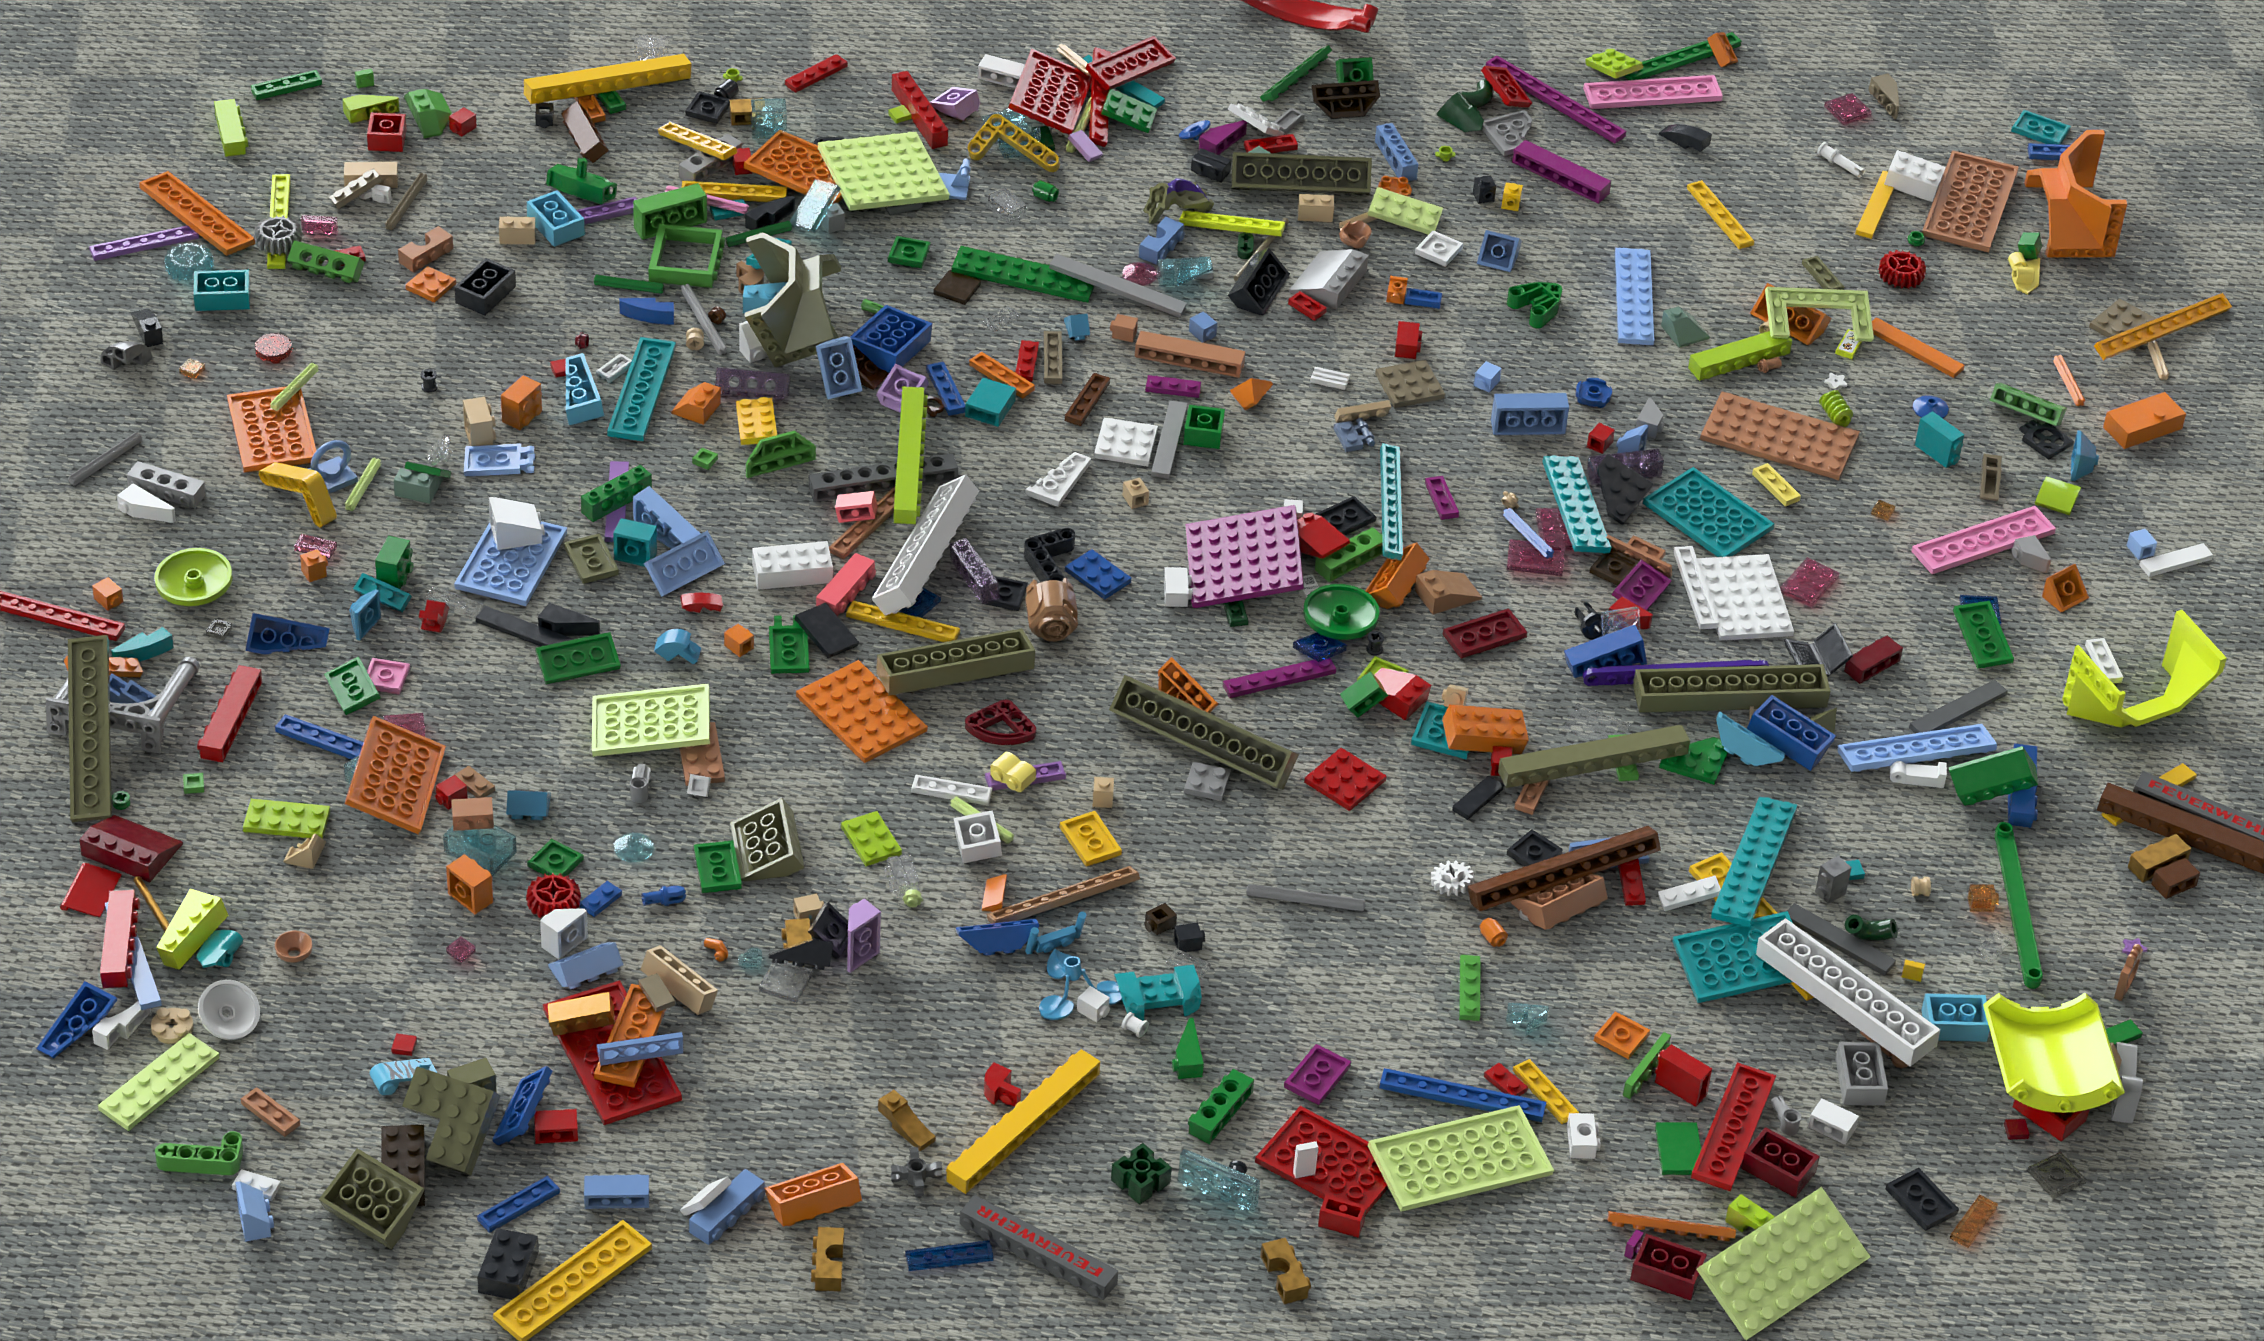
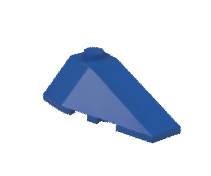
[36,981,118,1059]

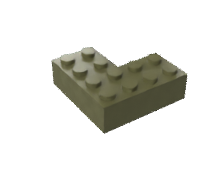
[402,1067,500,1176]

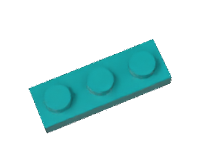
[353,573,412,613]

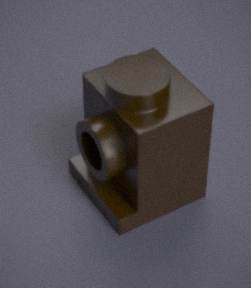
[1144,903,1177,935]

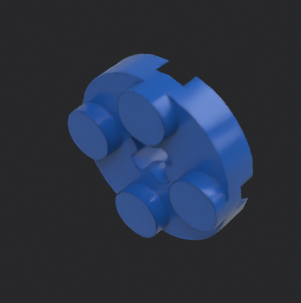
[1576,378,1612,408]

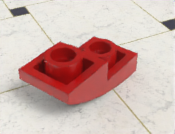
[680,592,723,613]

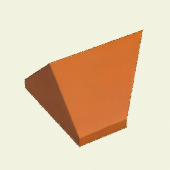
[1230,378,1273,410]

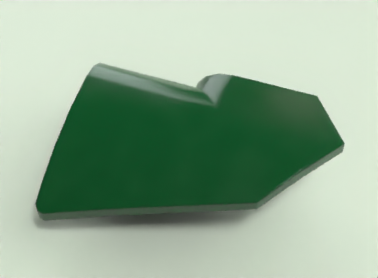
[1437,92,1484,133]

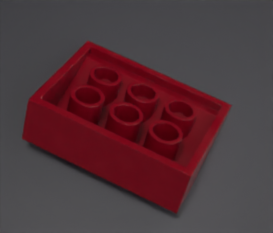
[79,815,183,883]

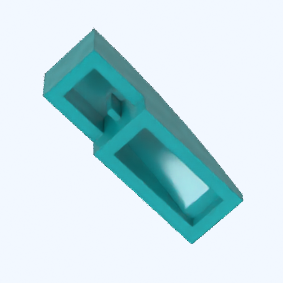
[111,627,174,662]

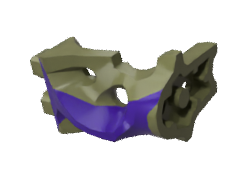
[1143,178,1214,224]

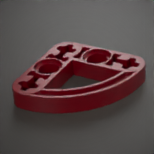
[965,699,1036,745]

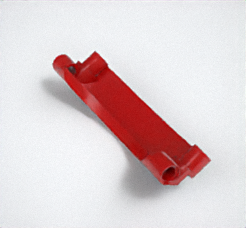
[1239,0,1379,33]

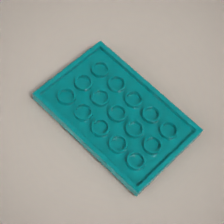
[1643,467,1775,557]
[1672,911,1793,1003]

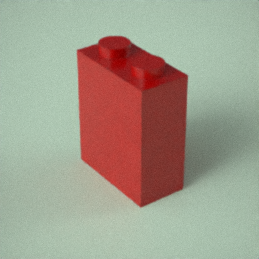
[1655,1044,1712,1107]

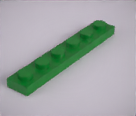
[1259,45,1332,102]

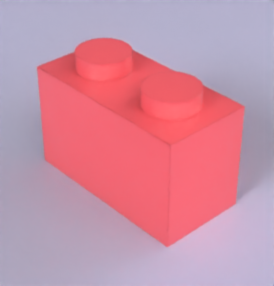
[835,491,878,523]

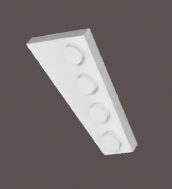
[1025,452,1091,507]

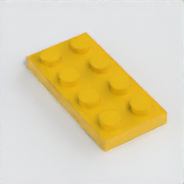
[736,397,777,445]

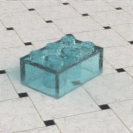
[443,825,517,876]

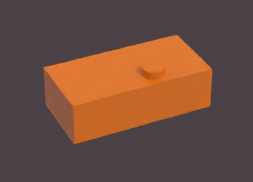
[2103,392,2186,449]

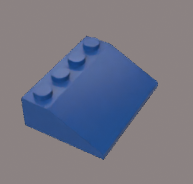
[850,305,933,373]

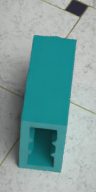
[965,378,1016,427]
[1915,411,1965,468]

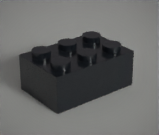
[455,258,516,316]
[477,1228,539,1300]

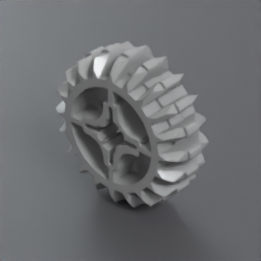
[254,216,303,255]

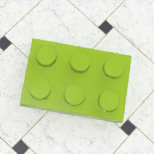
[1585,49,1643,79]
[841,811,902,867]

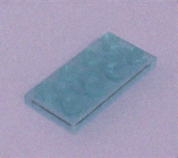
[1178,1149,1260,1213]

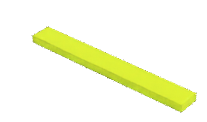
[267,174,290,269]

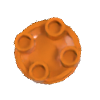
[1378,176,1412,196]

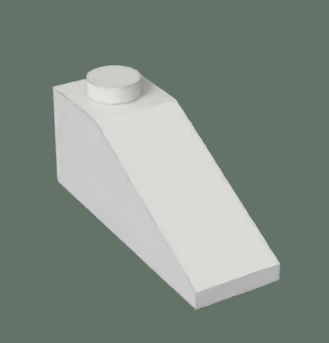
[117,484,176,523]

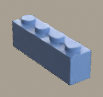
[689,1169,765,1245]

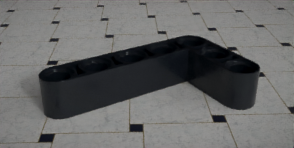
[1024,528,1075,605]

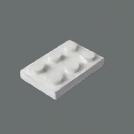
[1228,103,1284,136]

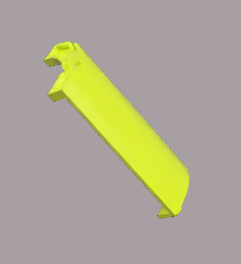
[1983,993,2125,1113]

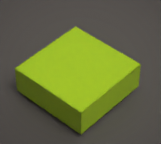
[888,105,911,124]

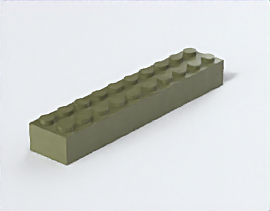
[1633,664,1831,713]
[1109,675,1299,790]

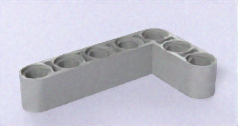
[2111,1042,2143,1124]

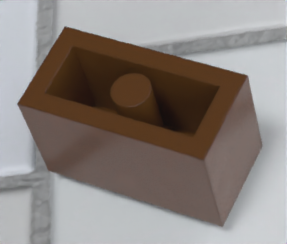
[2151,858,2200,899]

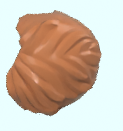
[1339,220,1372,248]

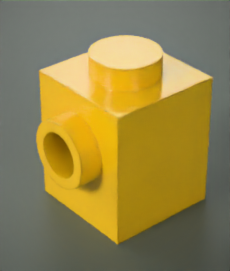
[1501,183,1523,211]

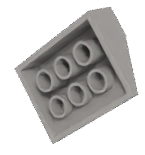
[1289,249,1369,310]

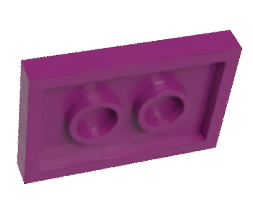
[1612,559,1672,610]
[1284,1044,1351,1105]

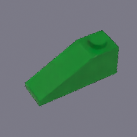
[1172,1018,1204,1079]

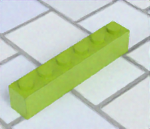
[1688,331,1793,381]

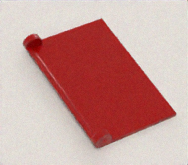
[60,863,122,917]

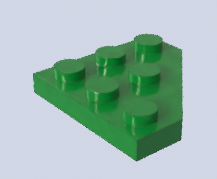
[1659,737,1728,785]

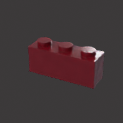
[1844,635,1903,684]

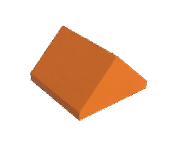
[2042,564,2089,612]

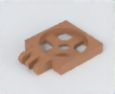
[2114,944,2143,1001]

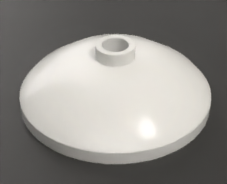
[198,980,260,1040]

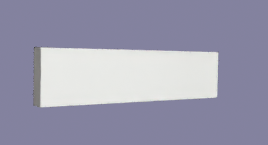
[2139,543,2213,577]
[911,775,993,806]

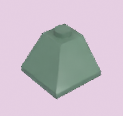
[1661,306,1710,347]

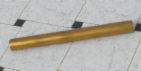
[133,876,169,932]

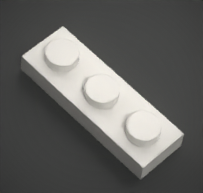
[2085,638,2123,683]
[1658,876,1721,911]

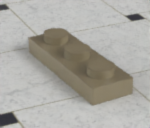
[330,169,382,209]

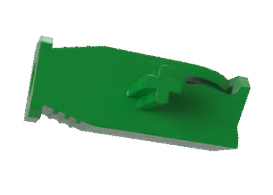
[546,158,617,205]

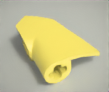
[2008,252,2040,295]

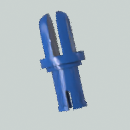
[641,886,686,906]

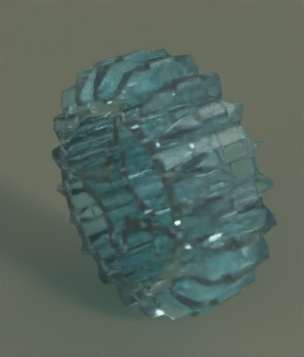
[165,242,213,282]

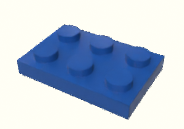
[1065,549,1132,600]

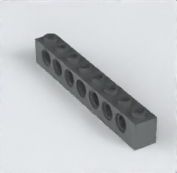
[809,453,958,502]

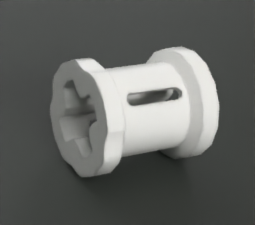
[1122,1012,1149,1038]

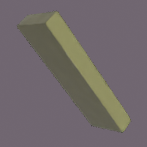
[1802,256,1844,290]

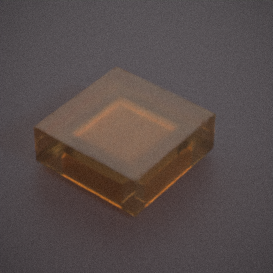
[179,358,205,379]
[1871,500,1896,521]

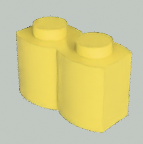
[991,752,1036,792]

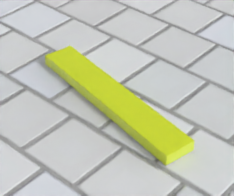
[1179,211,1285,237]

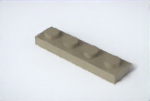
[1044,331,1062,384]

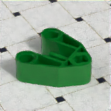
[1507,282,1563,328]

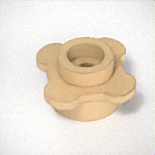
[1501,491,1519,509]

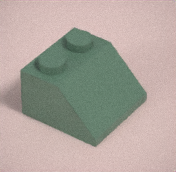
[394,468,443,504]

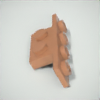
[1606,535,1672,578]

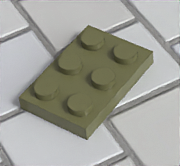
[564,533,619,584]

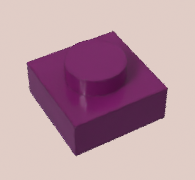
[1624,1230,1644,1260]

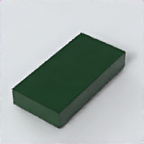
[1031,126,1055,152]

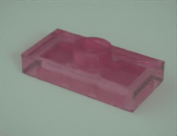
[294,534,337,559]

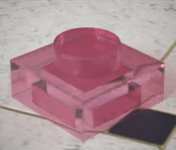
[446,936,476,963]

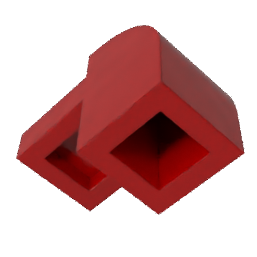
[419,600,449,633]
[984,1062,1021,1107]

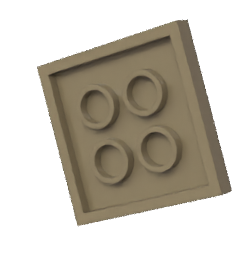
[2089,298,2156,351]
[1375,360,1445,408]

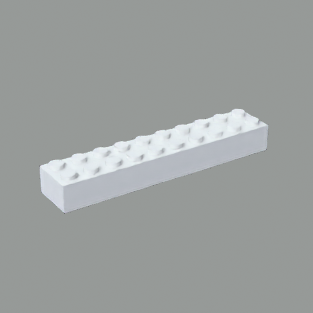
[872,475,979,616]
[1756,918,1940,1067]

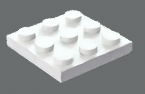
[1094,418,1158,466]

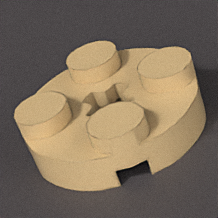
[151,1008,193,1044]

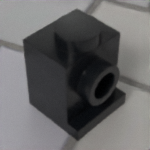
[535,102,554,128]

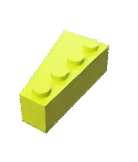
[156,889,229,970]

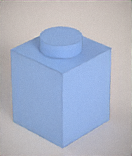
[1474,361,1501,392]
[2127,528,2157,560]

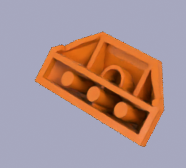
[1158,657,1218,713]

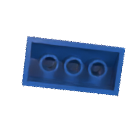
[1747,695,1836,771]

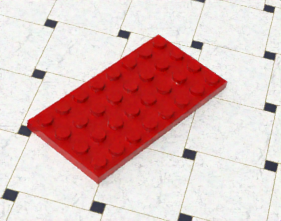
[543,980,682,1125]

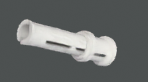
[1817,142,1865,178]

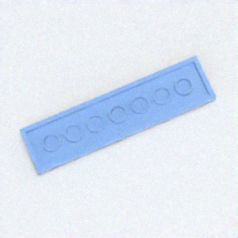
[1615,248,1654,345]
[1837,724,1997,772]

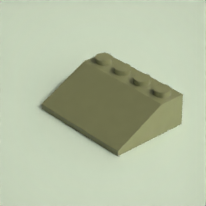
[730,798,805,881]
[318,1148,424,1250]

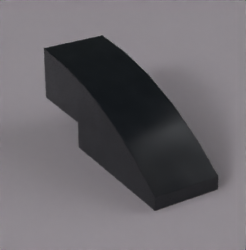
[1658,124,1712,152]
[745,196,795,230]

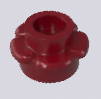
[575,332,589,350]

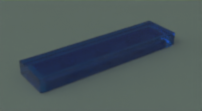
[905,1240,994,1271]

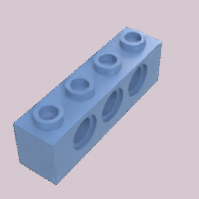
[1375,123,1418,181]

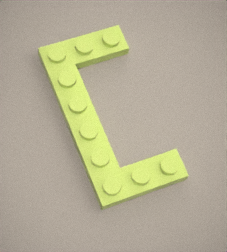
[1765,287,1874,342]

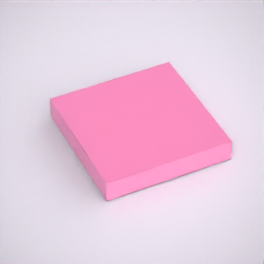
[367,658,410,695]

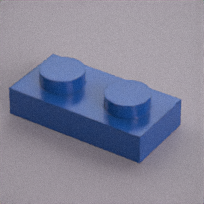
[579,881,622,917]

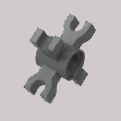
[891,1147,942,1197]

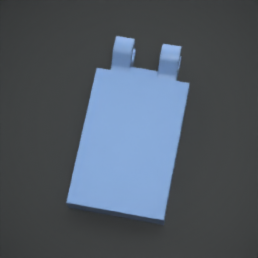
[464,444,535,476]

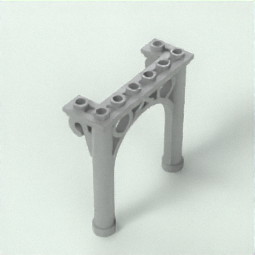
[46,657,200,754]

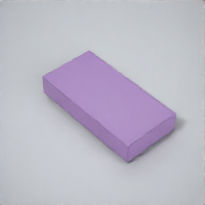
[1068,130,1103,162]

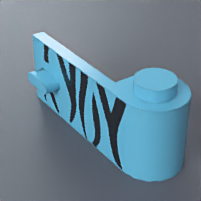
[369,1058,437,1095]

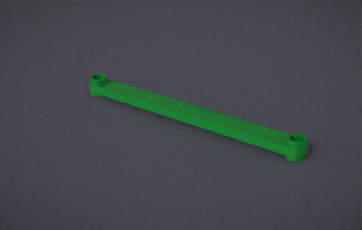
[1994,822,2043,989]

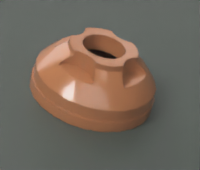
[275,930,313,963]

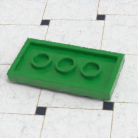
[1953,601,2014,669]
[535,632,621,685]

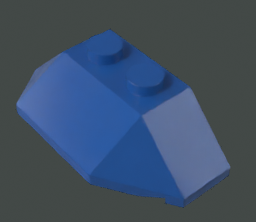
[956,919,1039,955]

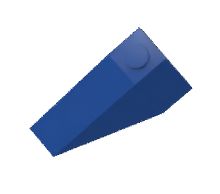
[245,613,330,655]

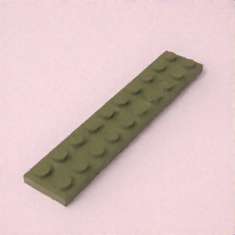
[68,635,112,822]

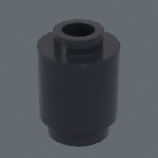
[714,79,739,99]

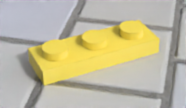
[1752,463,1801,507]

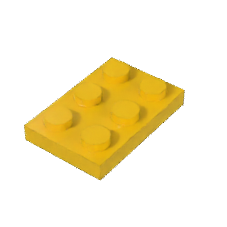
[1059,811,1122,867]

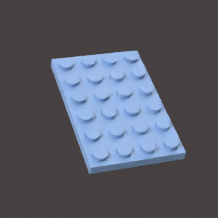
[454,521,567,606]

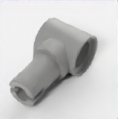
[1771,1096,1801,1136]

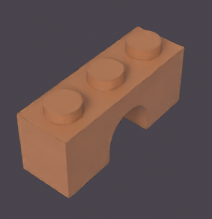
[398,226,453,272]

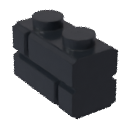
[1191,148,1232,182]

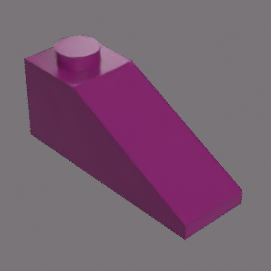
[1199,120,1247,155]

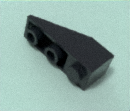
[538,603,600,636]
[768,939,833,970]

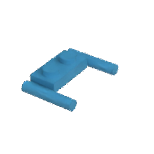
[1025,912,1087,954]

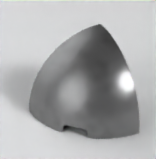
[100,341,153,370]

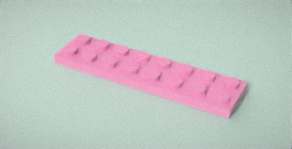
[1583,75,1723,109]
[1912,506,2056,574]

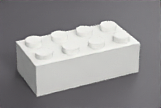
[752,541,833,590]

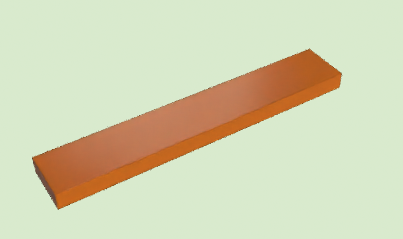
[1872,317,1965,378]

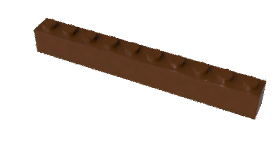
[2097,783,2264,874]
[1467,826,1661,911]

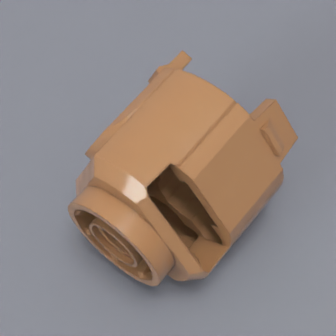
[1025,578,1078,641]

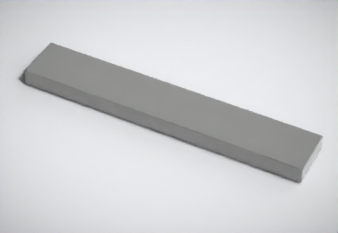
[1151,401,1187,479]

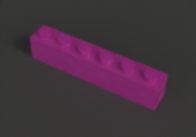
[1512,140,1611,204]

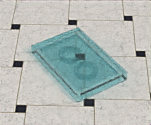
[790,179,841,232]

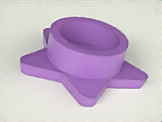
[2122,938,2147,955]

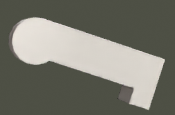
[1890,761,1947,788]

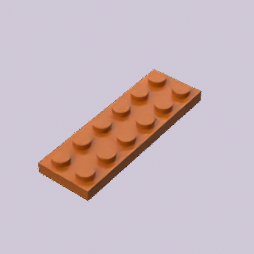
[594,984,671,1088]

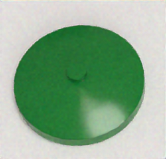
[1303,584,1379,640]

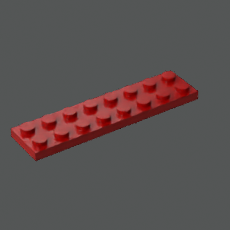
[1691,1062,1776,1192]

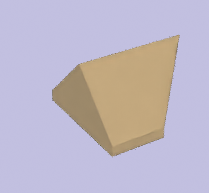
[283,834,326,869]

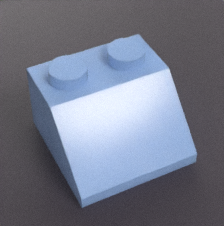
[235,1181,274,1242]

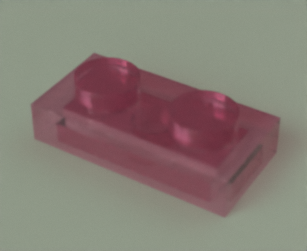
[301,215,338,235]

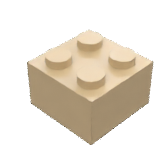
[463,397,496,446]

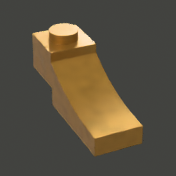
[878,1090,936,1151]

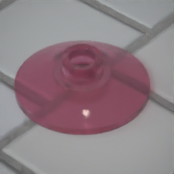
[1122,262,1157,286]

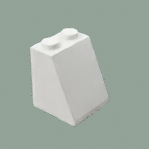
[489,497,545,550]

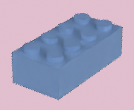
[1491,393,1569,435]

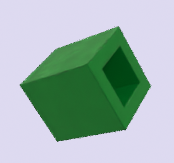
[2018,232,2042,259]

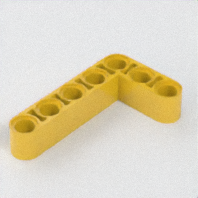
[968,114,1060,172]
[259,462,337,528]

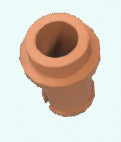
[1757,357,1782,373]

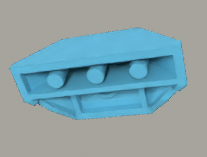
[1716,712,1785,766]

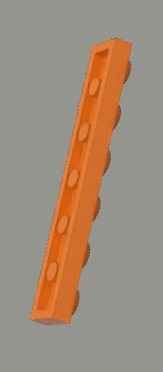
[1607,1211,1736,1241]

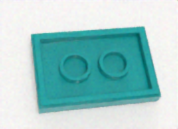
[2011,110,2071,145]

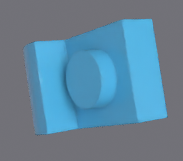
[654,629,701,664]

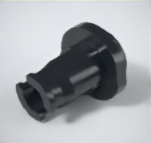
[1574,602,1610,640]

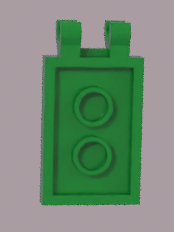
[769,615,809,674]

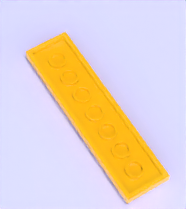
[493,1220,652,1341]

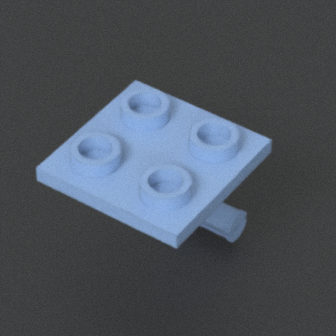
[939,159,971,200]

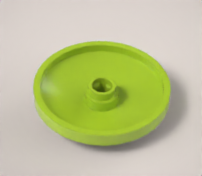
[154,548,233,606]

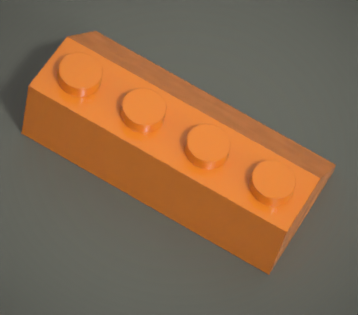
[1750,283,1832,346]
[1365,542,1430,609]
[764,1163,862,1226]

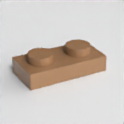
[455,766,495,798]

